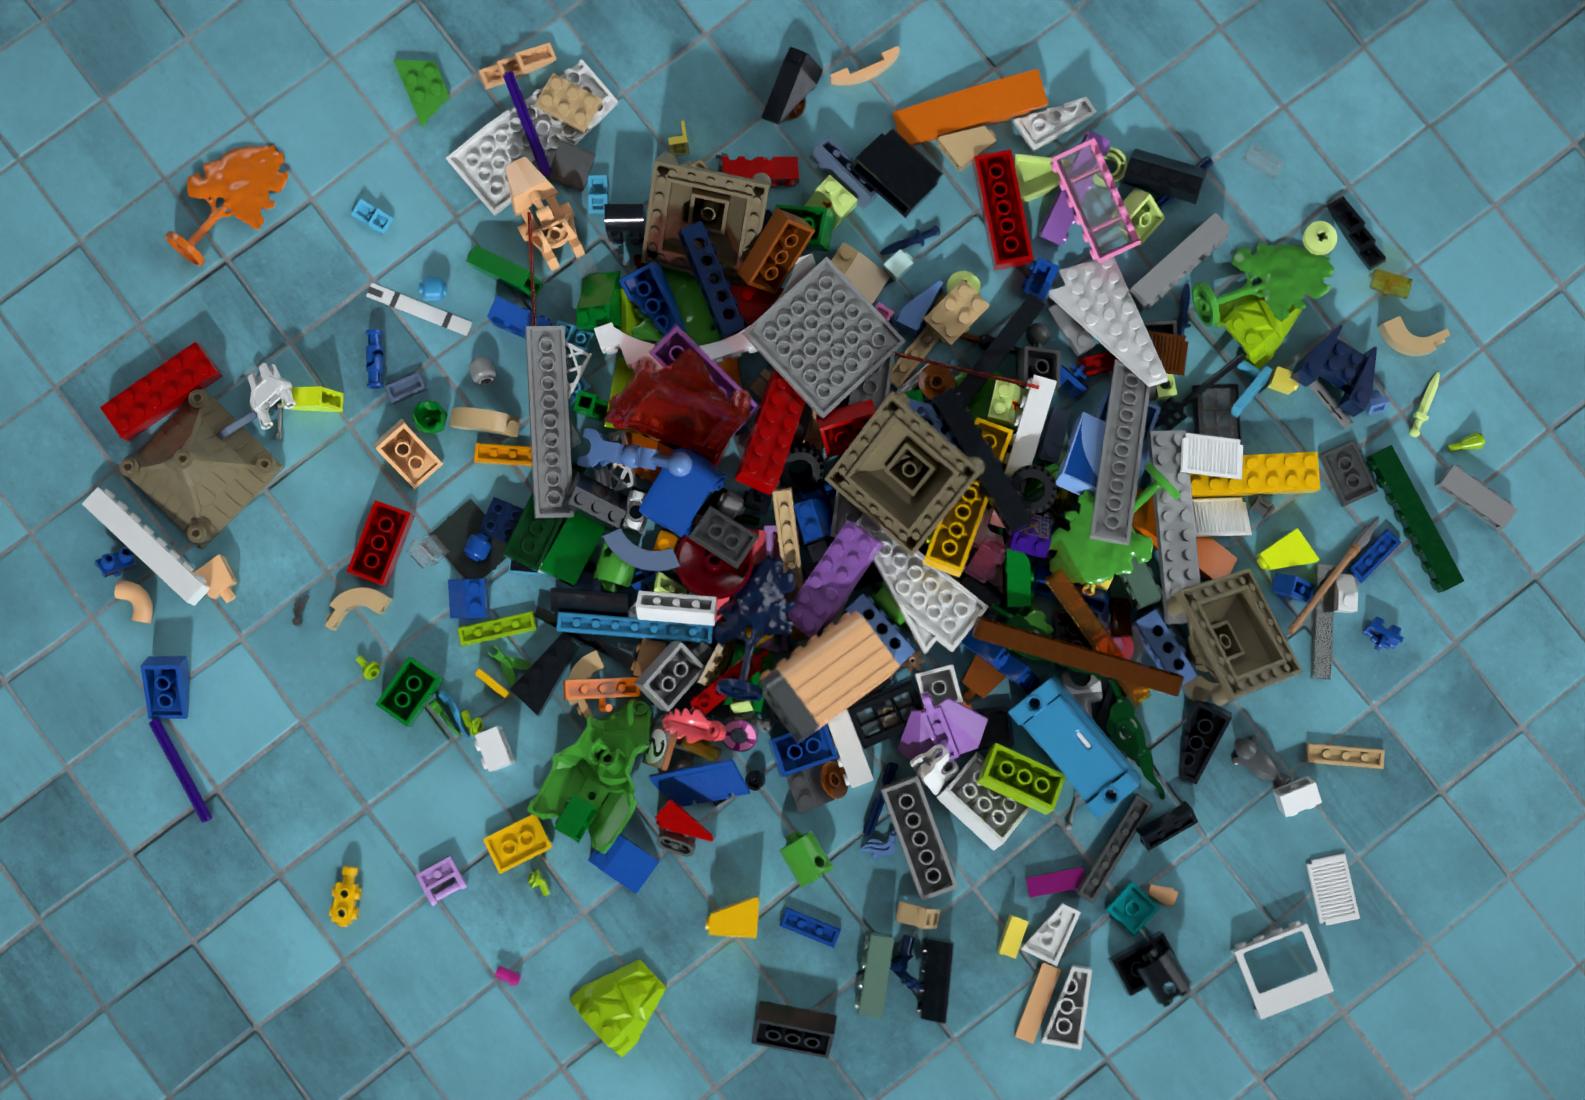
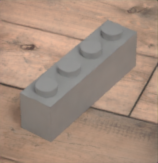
[1435,465,1517,530]

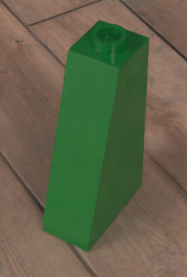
[466,245,543,300]

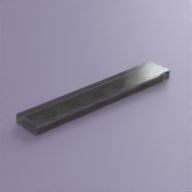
[1310,563,1335,680]

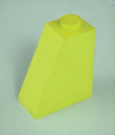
[281,386,344,412]
[1255,528,1320,571]

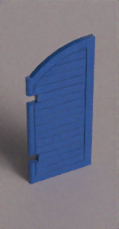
[649,758,750,807]

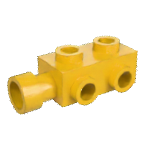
[329,866,362,927]

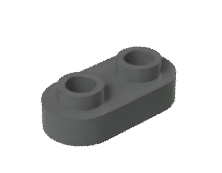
[657,831,696,857]

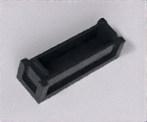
[1135,801,1198,851]

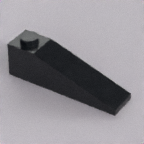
[762,46,823,125]
[1179,700,1232,784]

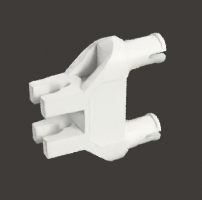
[248,363,296,429]

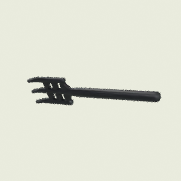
[1153,353,1246,431]

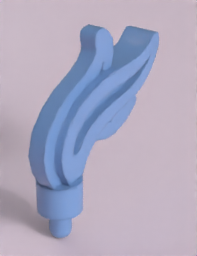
[860,830,896,861]

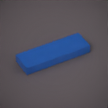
[1347,529,1402,583]
[779,907,841,948]

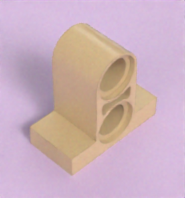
[895,901,940,929]

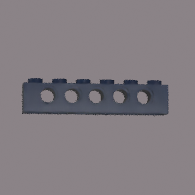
[678,221,746,340]

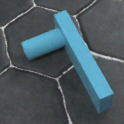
[1231,360,1273,418]

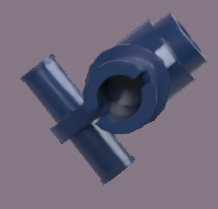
[890,935,923,991]

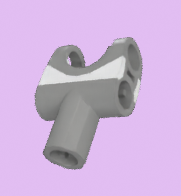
[1060,669,1102,718]

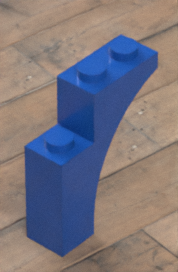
[960,627,1040,695]

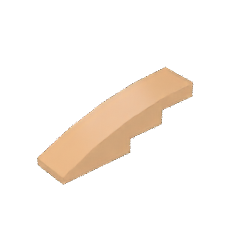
[478,43,557,90]

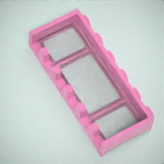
[1050,137,1141,263]

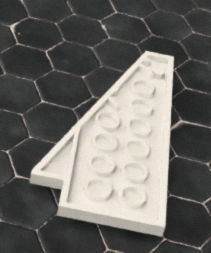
[1049,256,1168,387]
[856,514,989,654]

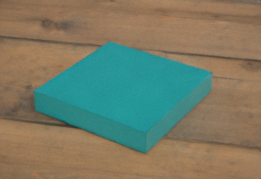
[1105,881,1160,936]

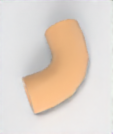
[114,580,153,624]

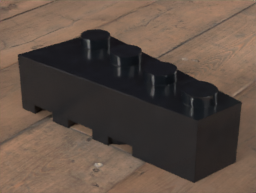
[510,633,579,716]

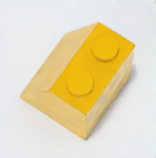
[705,895,760,938]

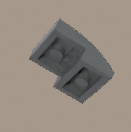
[548,140,596,191]

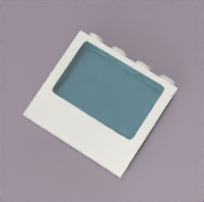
[1230,921,1334,1019]

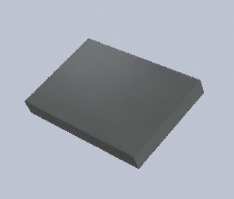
[1318,440,1378,507]
[689,505,759,569]

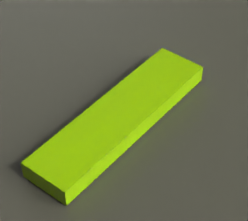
[457,611,537,647]

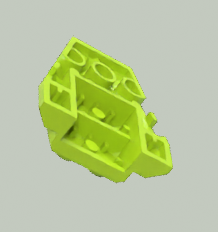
[1216,290,1302,369]
[569,959,667,1057]

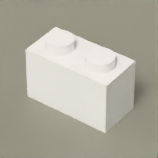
[1273,776,1322,817]

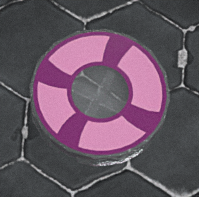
[721,715,759,752]

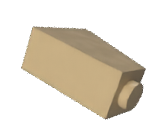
[936,126,996,173]

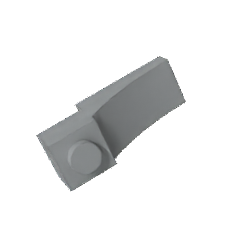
[1047,304,1095,357]

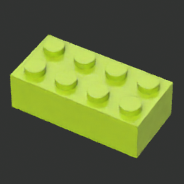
[976,743,1066,815]

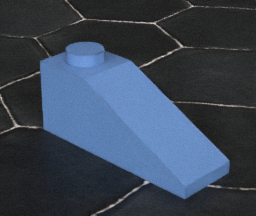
[896,280,943,336]

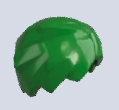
[412,400,448,434]

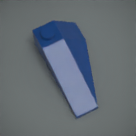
[619,261,687,335]

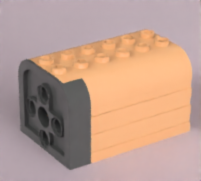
[757,611,900,744]

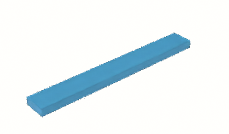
[556,612,713,644]

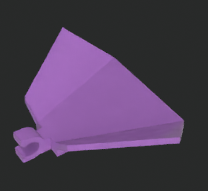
[896,691,988,761]

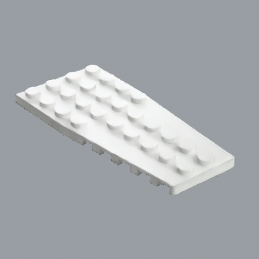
[446,60,618,216]

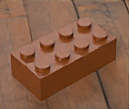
[738,208,815,295]

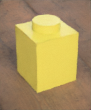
[1267,366,1299,395]

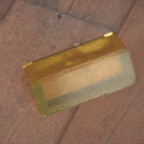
[681,736,722,762]

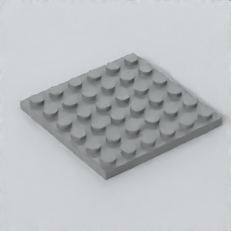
[743,257,906,419]

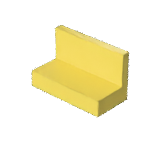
[668,120,690,156]
[997,914,1028,959]

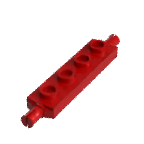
[689,647,770,715]

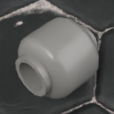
[469,356,496,386]
[716,491,745,519]

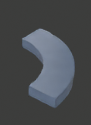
[603,528,680,571]

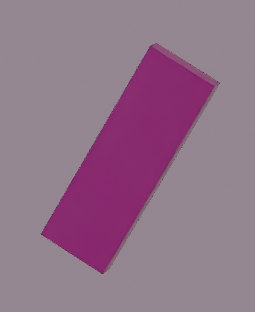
[1025,867,1085,898]

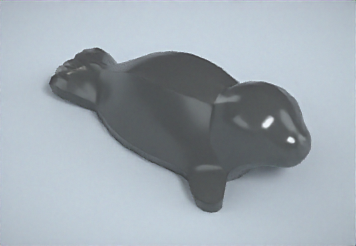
[1232,735,1291,788]

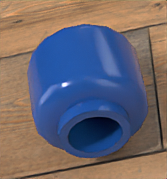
[463,532,492,562]

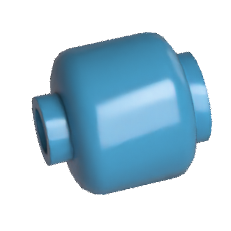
[418,276,446,302]

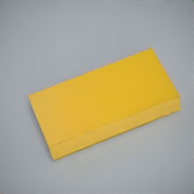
[475,668,511,698]

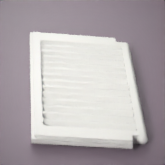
[1180,433,1243,479]
[1192,497,1252,537]
[1306,853,1360,926]

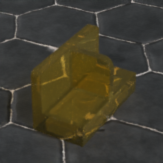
[1369,269,1413,299]

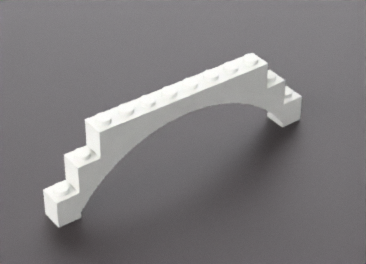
[594,253,817,385]

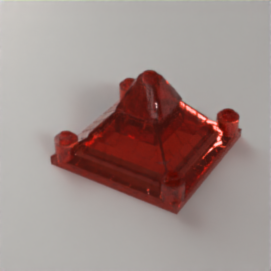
[604,350,752,457]

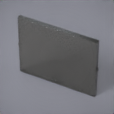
[427,498,507,579]

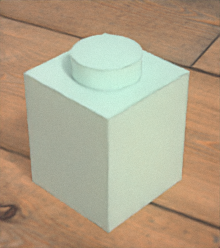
[883,249,913,282]

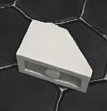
[1332,574,1358,613]

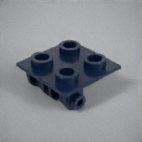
[478,497,524,543]

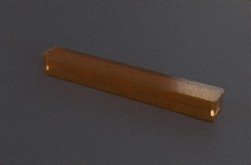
[1045,568,1152,707]

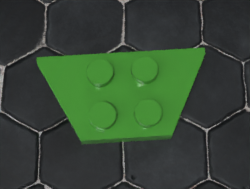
[393,59,450,127]

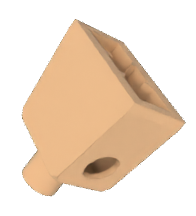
[194,554,237,603]

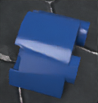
[1021,257,1060,301]

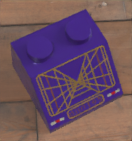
[1004,514,1051,558]

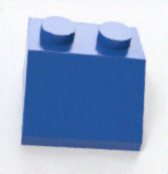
[448,578,489,618]

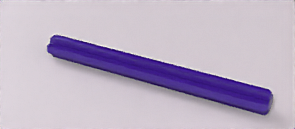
[503,71,552,177]
[149,719,212,823]

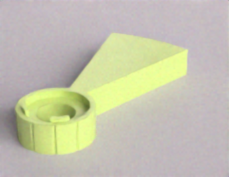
[1014,147,1127,204]

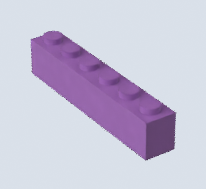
[1037,131,1110,245]

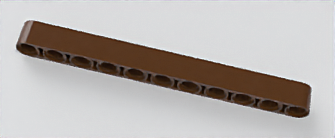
[972,617,1184,696]

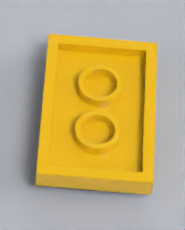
[483,814,553,874]

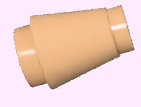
[1148,884,1178,907]

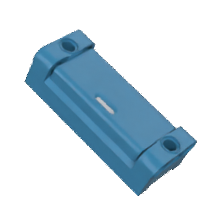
[1008,673,1141,819]

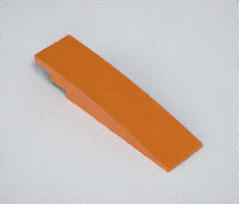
[892,69,1048,146]
[1132,487,1238,581]

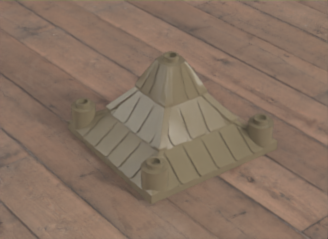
[641,152,771,286]
[119,388,285,549]
[825,392,985,556]
[1166,568,1303,706]

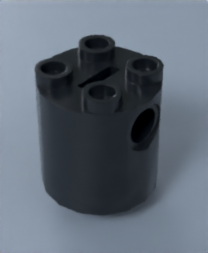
[960,568,1005,620]
[1136,948,1192,1007]

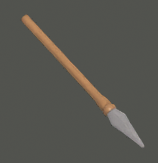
[1287,518,1379,634]

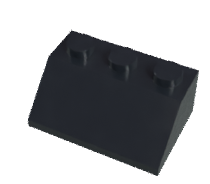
[561,471,627,531]

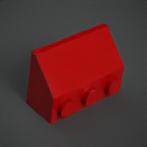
[816,399,876,458]

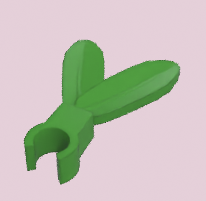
[488,646,532,686]
[428,699,461,737]

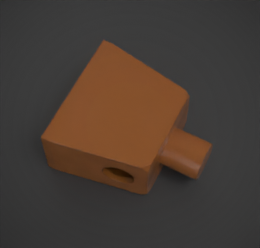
[961,654,1006,703]

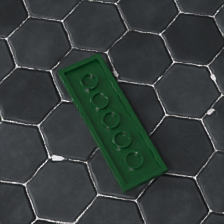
[502,461,586,572]

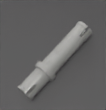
[1308,378,1354,430]

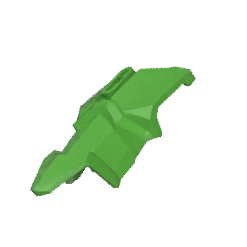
[527,699,652,854]

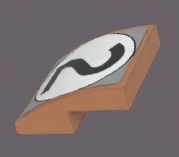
[642,725,677,771]

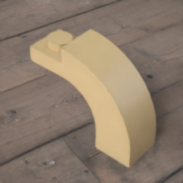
[1377,316,1450,356]
[449,407,520,437]
[325,588,393,631]
[568,650,606,720]

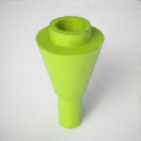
[1447,431,1485,452]

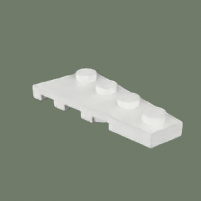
[1013,97,1097,152]

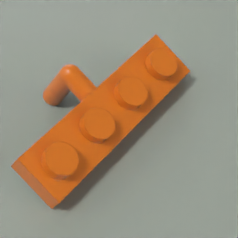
[563,677,641,712]

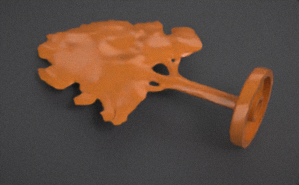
[164,145,288,267]

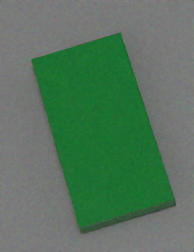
[540,513,606,587]

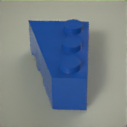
[487,296,553,339]

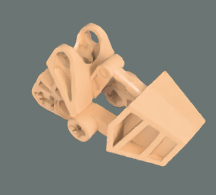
[505,157,585,272]

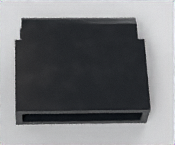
[850,129,943,219]

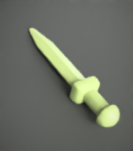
[1409,372,1440,437]

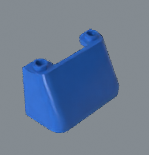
[639,449,727,538]

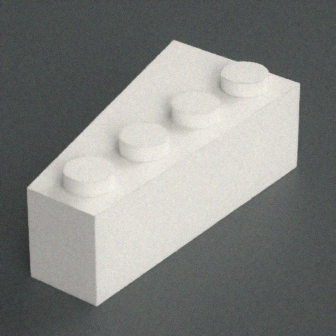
[1041,964,1092,1050]

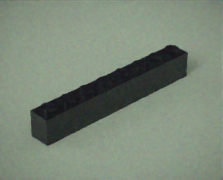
[931,387,1033,536]

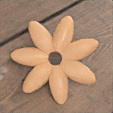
[901,651,925,673]

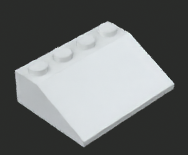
[936,752,1031,851]

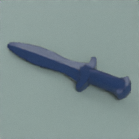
[880,225,940,255]
[1177,284,1191,335]

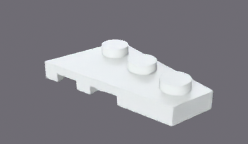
[1020,904,1081,966]

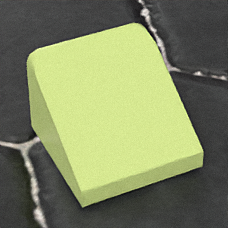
[730,699,753,714]

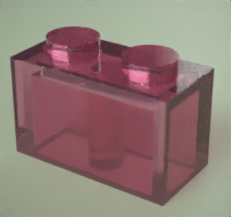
[965,535,1007,584]

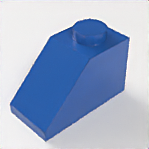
[1271,573,1315,603]

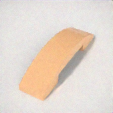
[830,46,900,86]

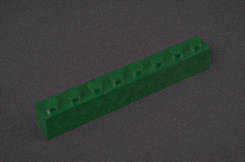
[1366,445,1464,593]

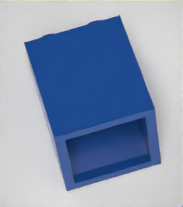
[793,499,833,546]

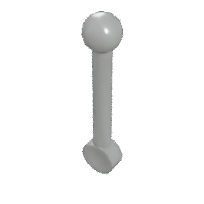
[276,401,283,440]
[1065,791,1081,830]

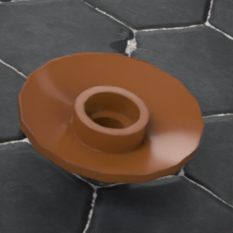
[918,363,955,400]
[820,761,848,799]

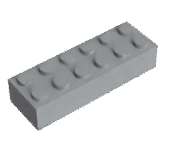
[1129,212,1231,312]
[879,774,958,901]

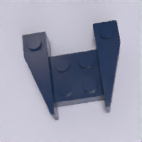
[1290,325,1377,417]

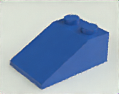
[140,656,189,719]
[768,724,838,777]
[588,833,659,894]

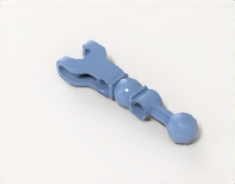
[577,428,692,477]

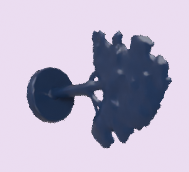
[713,555,795,701]

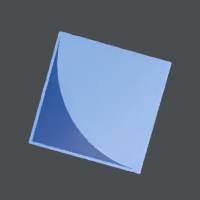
[1055,412,1149,497]

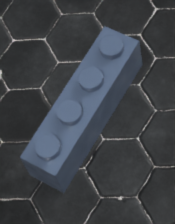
[810,136,878,209]

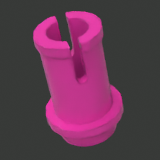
[495,965,521,986]

